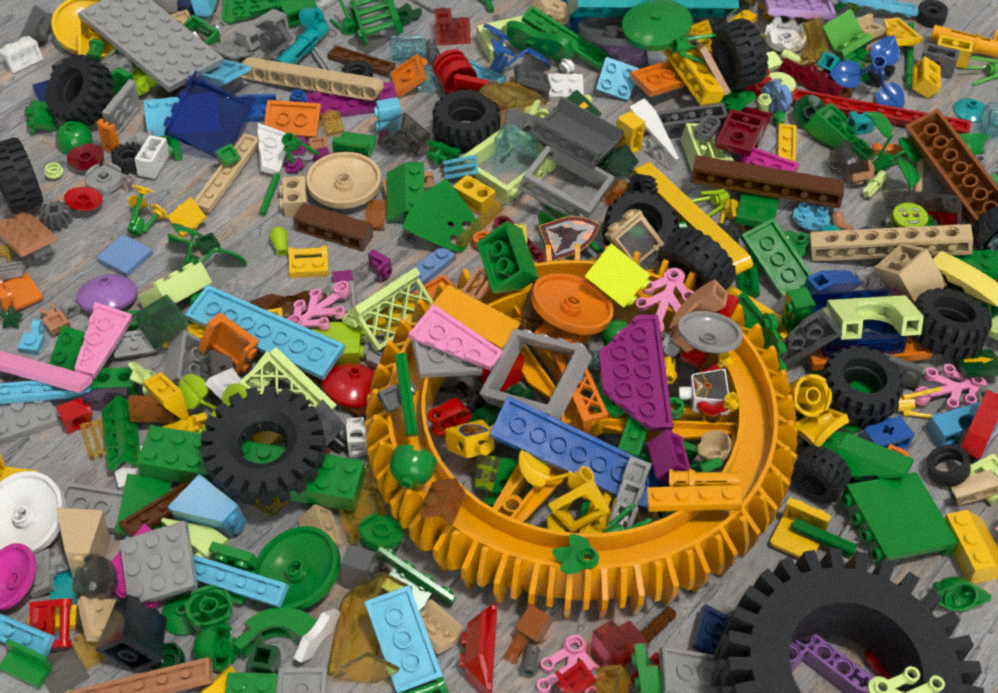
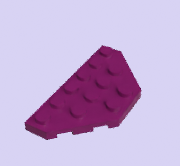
[598,315,673,431]

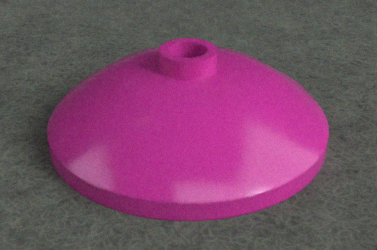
[0,543,36,611]

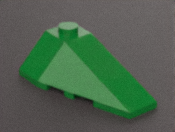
[804,103,876,161]
[821,431,914,480]

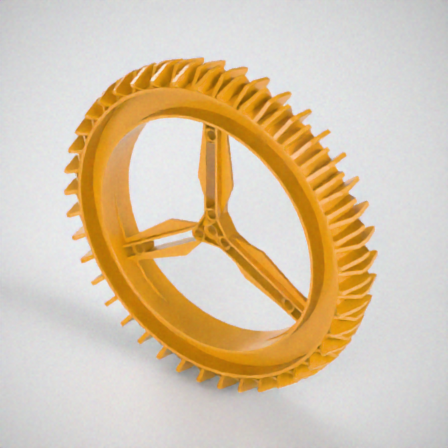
[365,244,798,619]

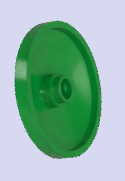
[622,0,692,51]
[257,526,341,610]

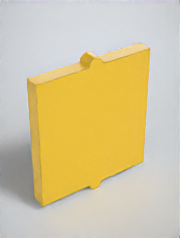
[168,197,207,238]

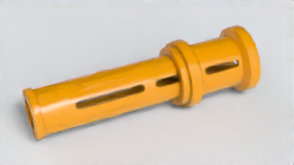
[669,469,739,487]

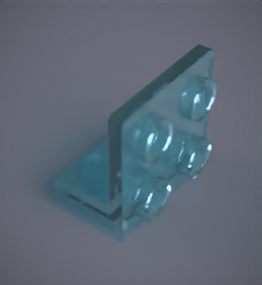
[391,35,427,61]
[494,123,539,164]

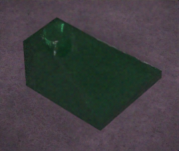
[597,144,639,177]
[132,294,190,350]

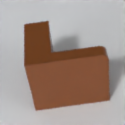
[516,604,555,643]

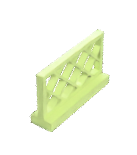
[347,267,433,351]
[239,347,336,411]

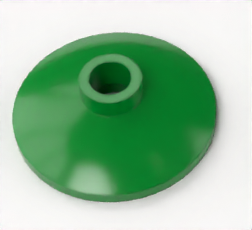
[161,594,197,636]

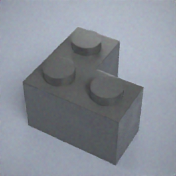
[340,540,387,596]

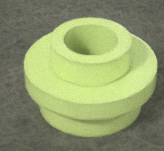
[44,162,63,179]

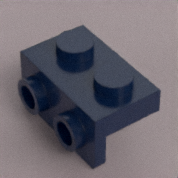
[691,604,734,655]

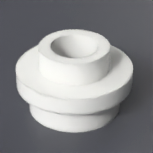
[559,58,575,74]

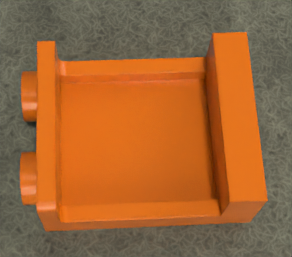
[198,312,259,376]

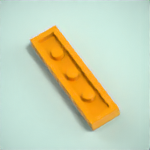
[647,485,743,512]

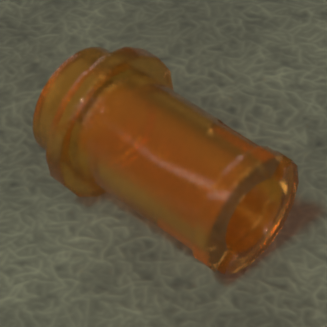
[504,632,530,664]

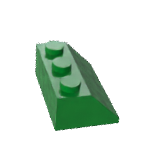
[387,162,425,223]
[476,221,539,294]

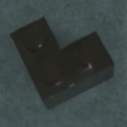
[377,112,431,157]

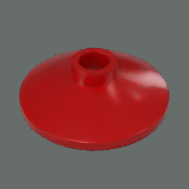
[64,187,103,211]

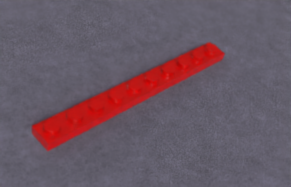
[791,88,971,134]

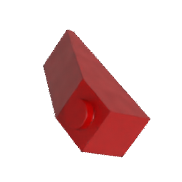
[961,389,998,459]

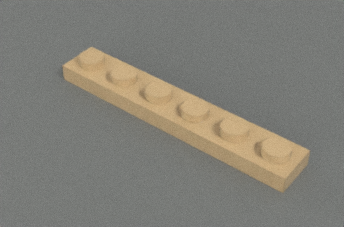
[194,133,258,214]

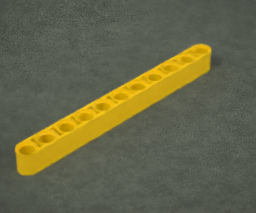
[632,162,753,275]

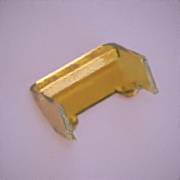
[327,572,413,683]

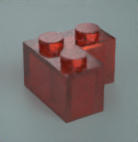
[434,7,471,46]
[590,620,647,676]

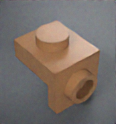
[845,160,875,185]

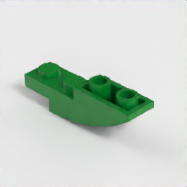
[632,643,662,693]

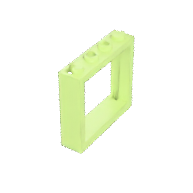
[458,126,557,204]

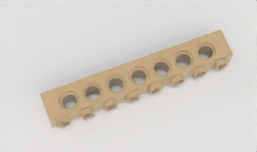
[811,224,973,261]

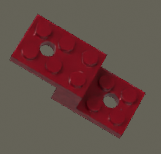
[715,107,772,157]

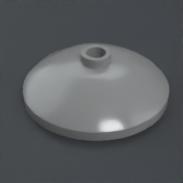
[678,311,743,354]

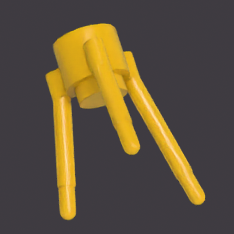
[719,199,747,233]
[896,387,942,419]

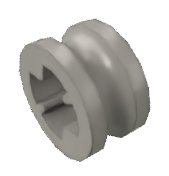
[59,298,81,318]

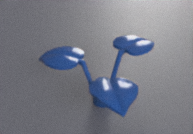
[483,23,551,74]
[830,36,905,108]

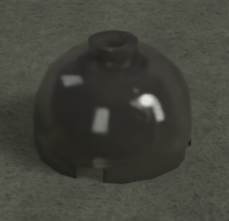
[828,140,863,178]
[72,554,118,600]

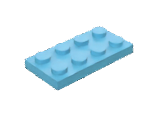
[365,585,443,693]

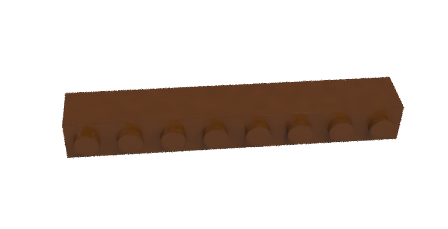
[691,155,845,209]

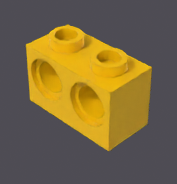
[912,56,941,99]
[453,175,496,217]

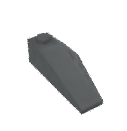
[780,307,843,367]

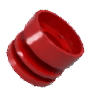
[433,49,477,94]

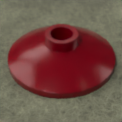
[67,144,105,170]

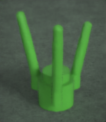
[966,56,998,86]

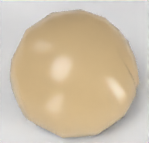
[697,431,732,463]

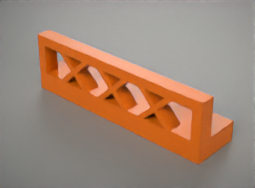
[554,353,608,433]

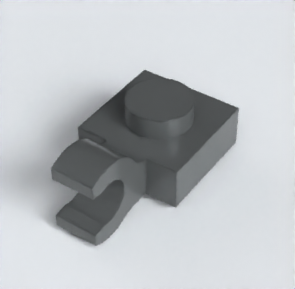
[377,382,418,414]

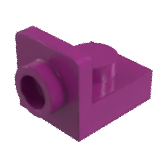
[368,249,392,283]

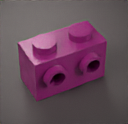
[647,429,691,484]

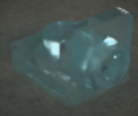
[418,65,437,92]

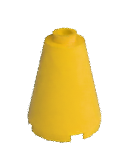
[789,374,832,417]

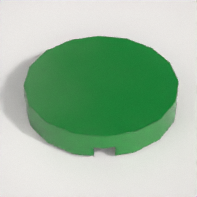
[358,513,403,551]

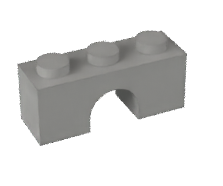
[234,9,290,51]

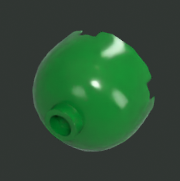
[56,121,93,155]
[389,445,437,489]
[185,585,233,632]
[192,624,236,673]

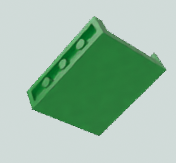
[841,472,959,566]

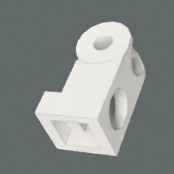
[346,417,368,458]

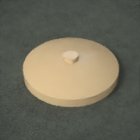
[306,152,381,209]

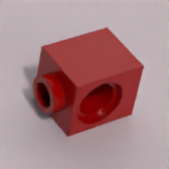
[56,397,93,434]

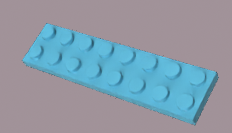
[185,285,345,380]

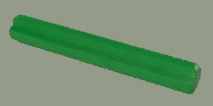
[395,353,418,437]

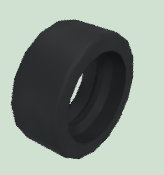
[926,445,971,487]

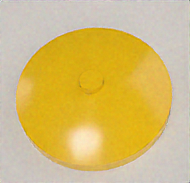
[51,0,99,55]

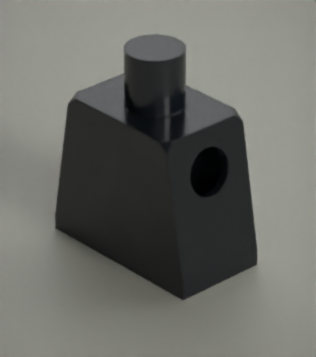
[315,399,348,452]

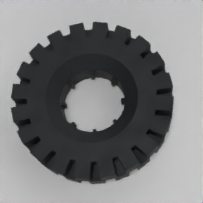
[200,386,326,506]

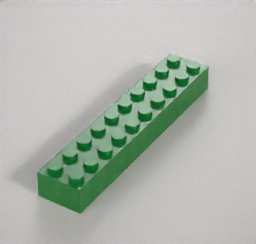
[136,425,366,512]

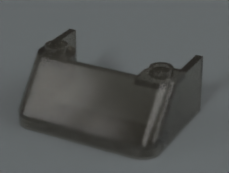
[879,187,962,229]

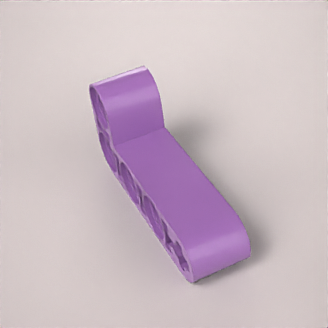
[789,634,873,693]

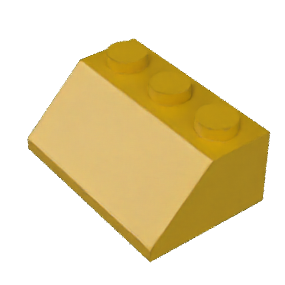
[944,510,998,584]

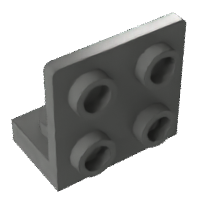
[259,22,293,61]

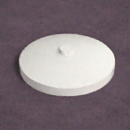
[0,471,66,554]

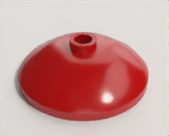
[321,363,375,408]

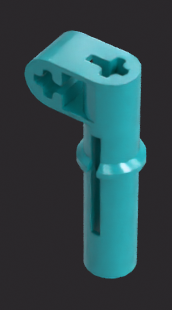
[275,7,329,65]

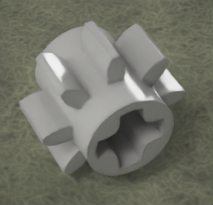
[661,331,681,357]

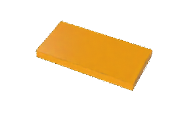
[428,285,521,350]

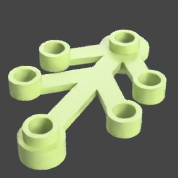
[867,666,945,693]

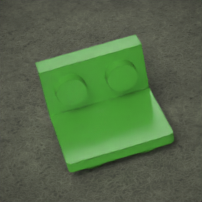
[822,9,873,56]

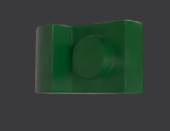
[247,641,281,679]

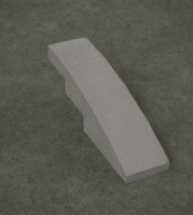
[605,456,651,529]

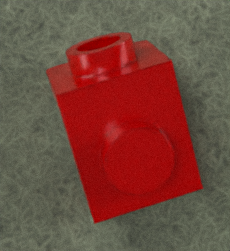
[554,659,597,693]

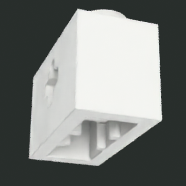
[134,135,170,179]

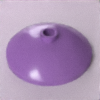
[76,274,138,313]

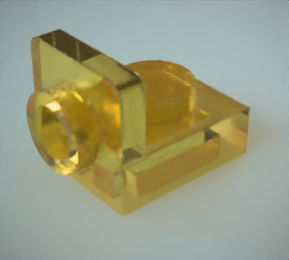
[321,110,344,136]
[72,632,106,670]

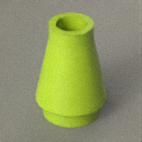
[269,227,288,256]

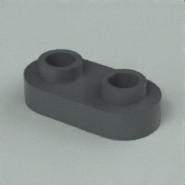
[694,115,721,142]

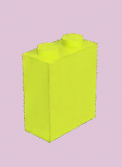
[585,244,650,308]

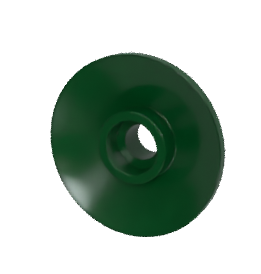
[793,95,826,129]

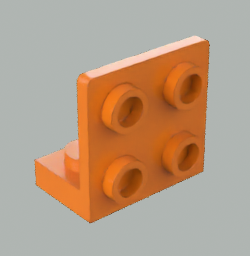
[0,273,43,312]

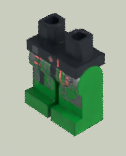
[842,44,895,86]

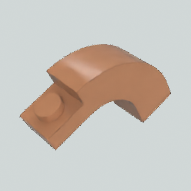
[670,280,728,353]

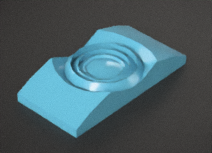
[192,59,251,88]

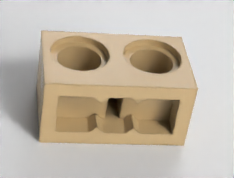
[279,176,307,217]

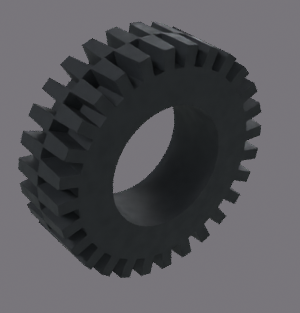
[711,549,984,693]

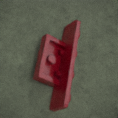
[778,58,844,97]

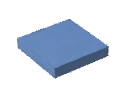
[96,234,153,277]

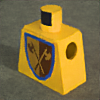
[445,419,494,458]

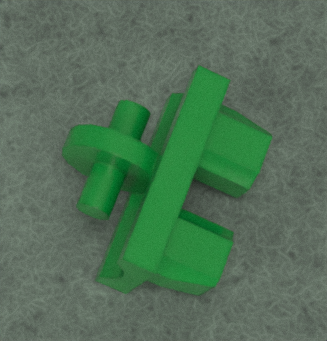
[426,140,461,167]

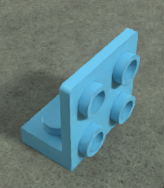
[596,57,639,101]

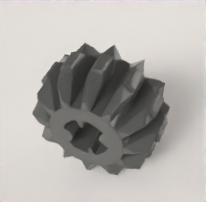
[39,200,72,231]

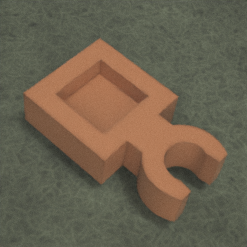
[39,303,71,336]

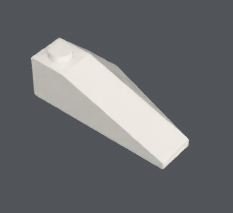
[626,98,679,170]

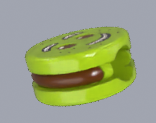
[889,203,928,228]

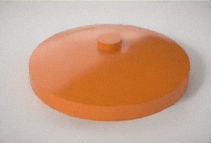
[531,273,614,335]

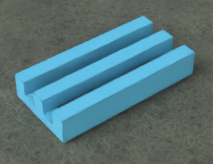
[443,155,478,179]

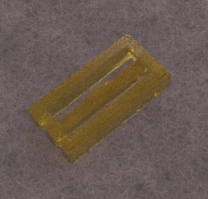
[80,419,106,461]

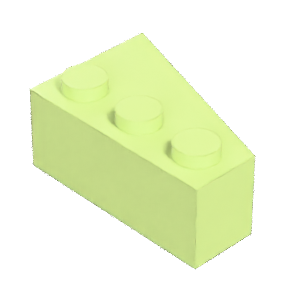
[680,123,734,171]
[137,262,213,317]

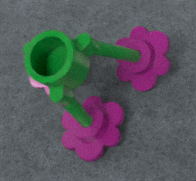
[281,132,329,173]

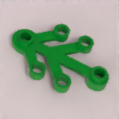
[759,313,787,373]

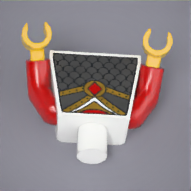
[678,352,739,417]

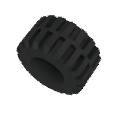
[791,445,852,504]

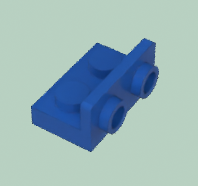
[240,94,277,122]

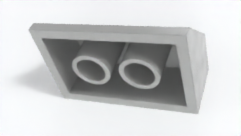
[164,330,215,398]

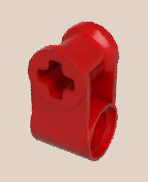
[427,398,471,436]

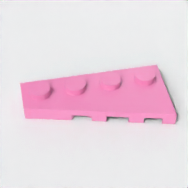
[75,302,133,379]
[408,304,503,370]

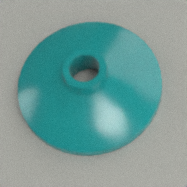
[953,98,989,123]

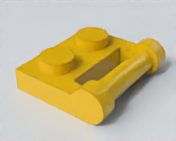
[288,245,329,278]

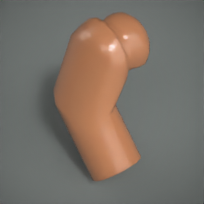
[831,211,854,230]

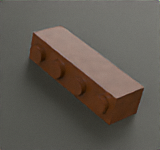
[293,203,373,252]

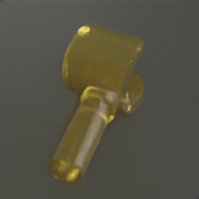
[0,245,12,263]

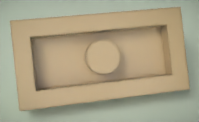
[950,469,998,506]
[298,504,342,548]

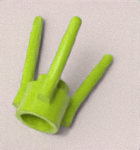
[692,189,730,217]

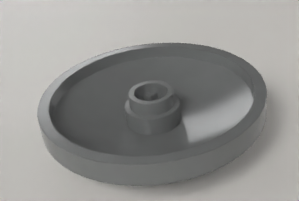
[578,17,633,46]

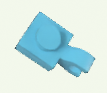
[17,319,46,355]

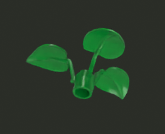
[865,111,921,189]
[167,223,247,272]

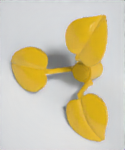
[519,450,600,533]

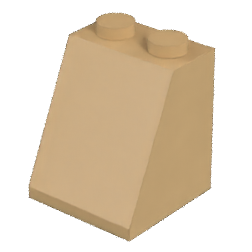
[874,243,947,305]
[57,508,111,583]

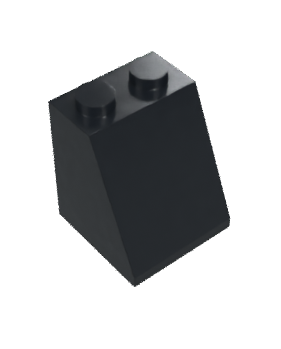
[95,595,167,673]

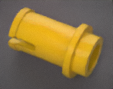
[664,356,677,384]

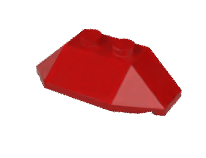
[460,604,497,693]

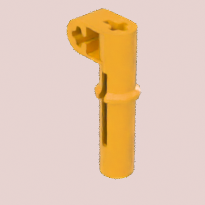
[930,25,998,58]

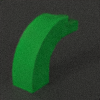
[234,607,317,661]

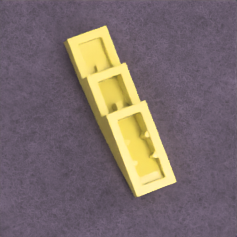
[933,251,998,307]

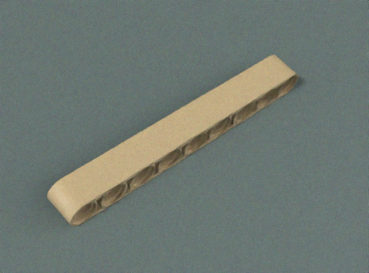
[240,57,384,101]

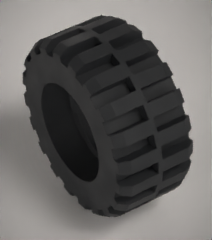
[711,18,769,90]
[45,54,115,126]
[432,89,501,154]
[0,137,43,213]
[602,191,678,266]
[658,227,736,290]
[911,288,992,359]
[821,346,904,427]

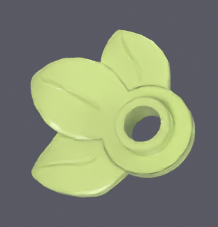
[128,362,156,396]

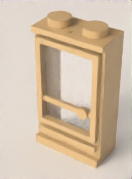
[604,209,664,275]

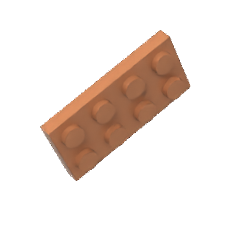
[0,210,57,257]

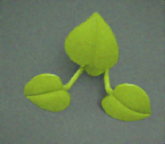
[178,374,259,433]

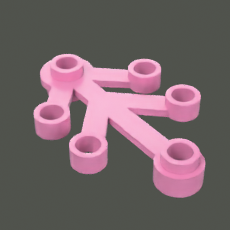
[636,268,693,333]
[287,281,351,331]
[914,364,987,411]
[537,635,602,693]

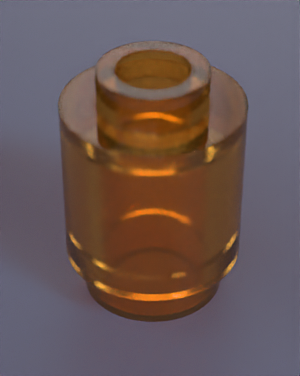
[605,179,629,205]

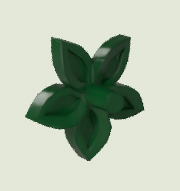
[0,305,24,328]

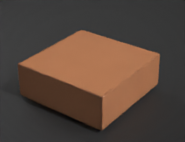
[308,136,328,155]

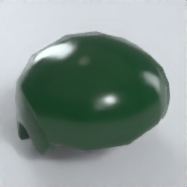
[149,642,186,671]

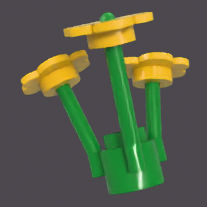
[127,185,169,236]

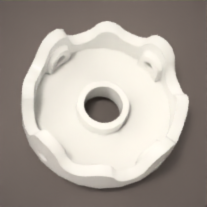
[765,17,808,53]

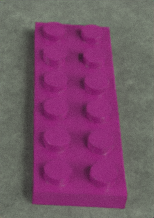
[289,82,397,120]

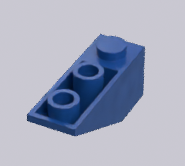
[804,270,861,305]

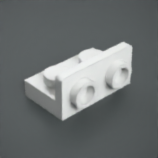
[0,36,43,74]

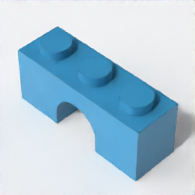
[927,402,998,447]

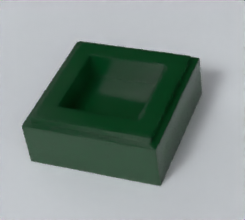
[195,232,221,255]

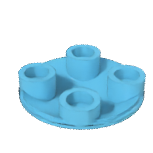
[792,202,830,230]

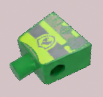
[475,453,519,505]

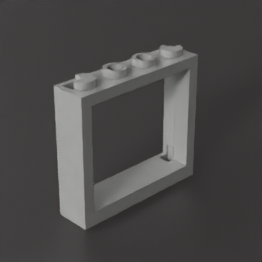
[518,145,615,219]
[479,329,592,420]

